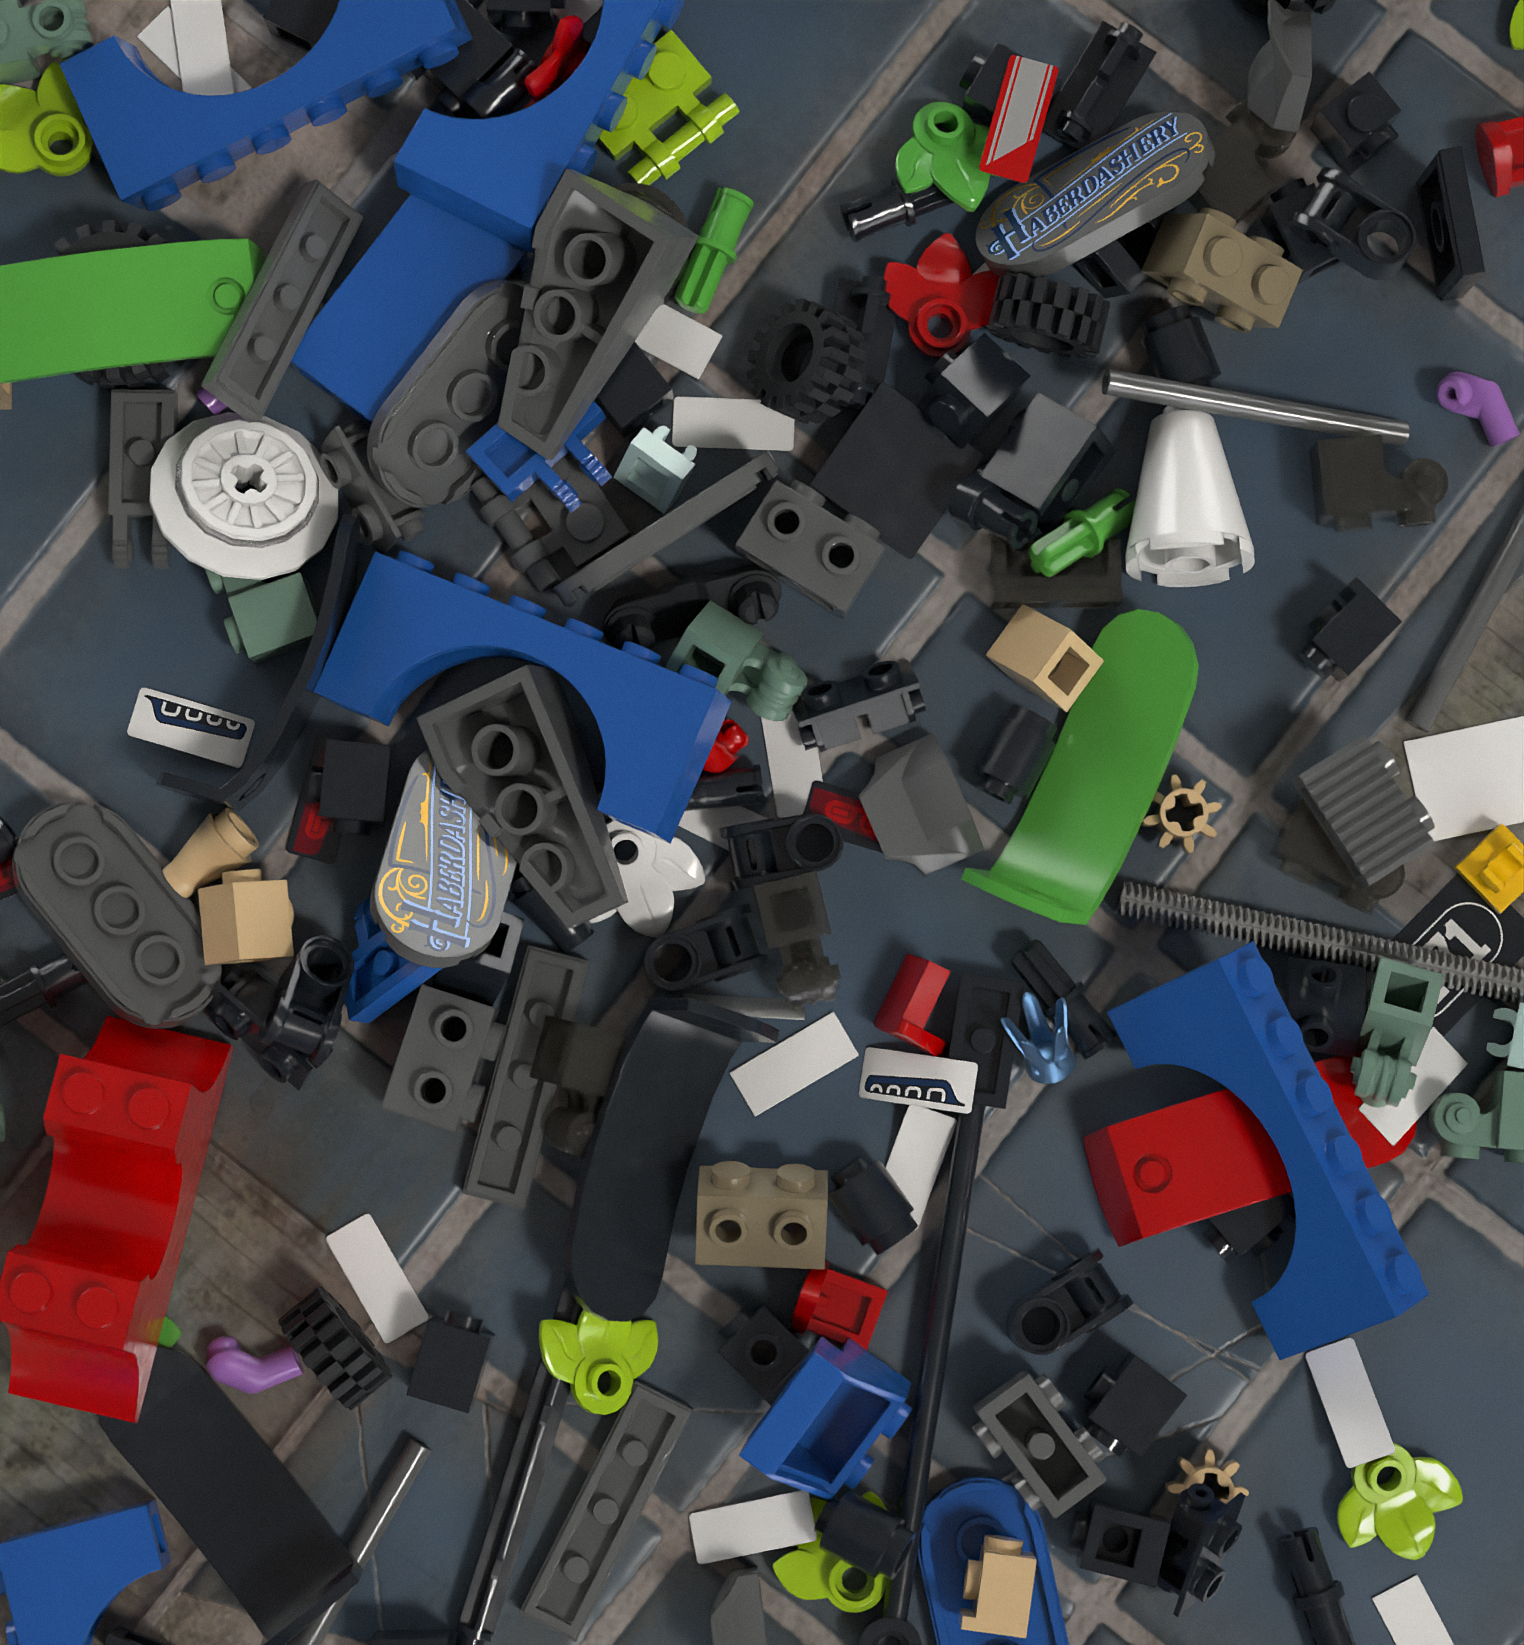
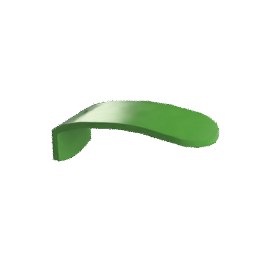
[0,238,266,384]
[961,609,1199,925]

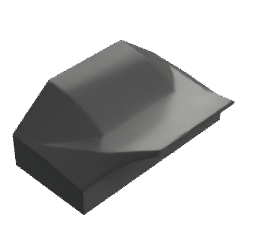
[1248,0,1312,133]
[858,733,984,876]
[710,1566,768,1645]

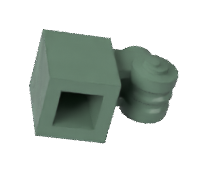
[0,0,93,85]
[205,568,319,665]
[665,600,808,721]
[1349,957,1444,1108]
[1427,1071,1524,1163]

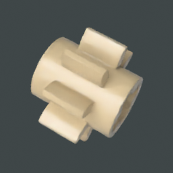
[1141,774,1222,855]
[1165,1447,1249,1504]

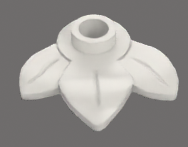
[589,819,705,938]

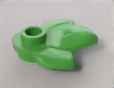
[895,102,999,212]

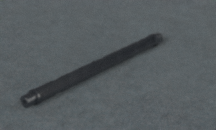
[455,1278,583,1645]

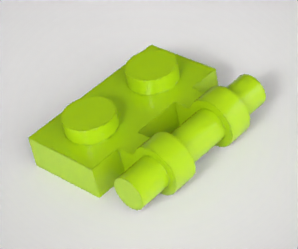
[597,29,740,191]

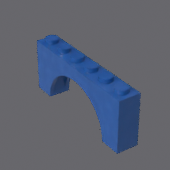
[59,0,472,211]
[394,0,685,254]
[314,550,732,844]
[1107,941,1430,1360]
[0,1499,172,1645]

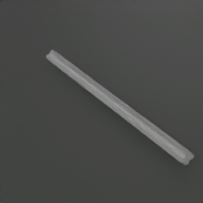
[1116,881,1524,1004]

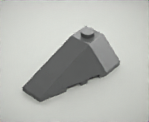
[498,169,699,460]
[417,665,628,928]

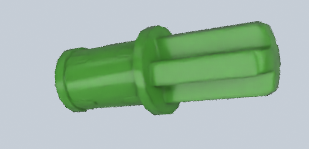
[675,187,754,314]
[1027,488,1135,577]

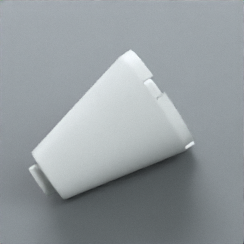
[1125,406,1255,587]

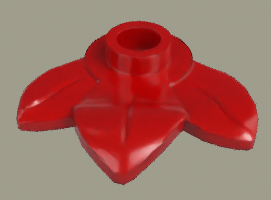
[524,15,591,109]
[883,233,1004,359]

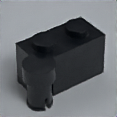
[406,0,538,119]
[949,392,1116,549]

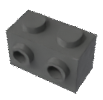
[735,480,885,619]
[381,984,506,1132]
[972,1369,1107,1519]

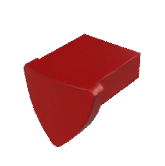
[1475,116,1524,198]
[873,953,951,1058]
[791,1260,888,1350]

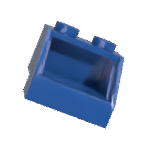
[739,1337,912,1500]

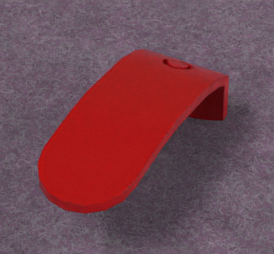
[1083,1051,1417,1247]

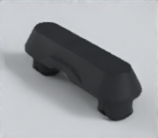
[602,564,782,650]

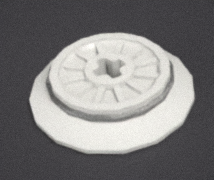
[149,412,338,580]

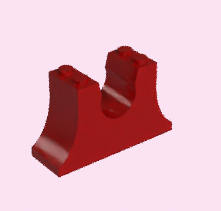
[0,1016,234,1424]

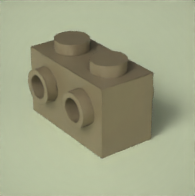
[1141,207,1303,334]
[695,1161,828,1269]

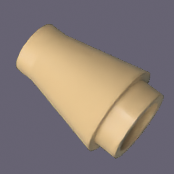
[162,808,259,898]

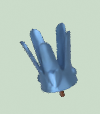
[1001,992,1076,1084]

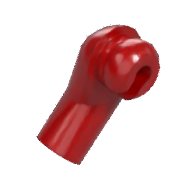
[703,718,749,773]

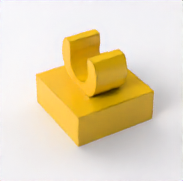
[1453,823,1524,914]

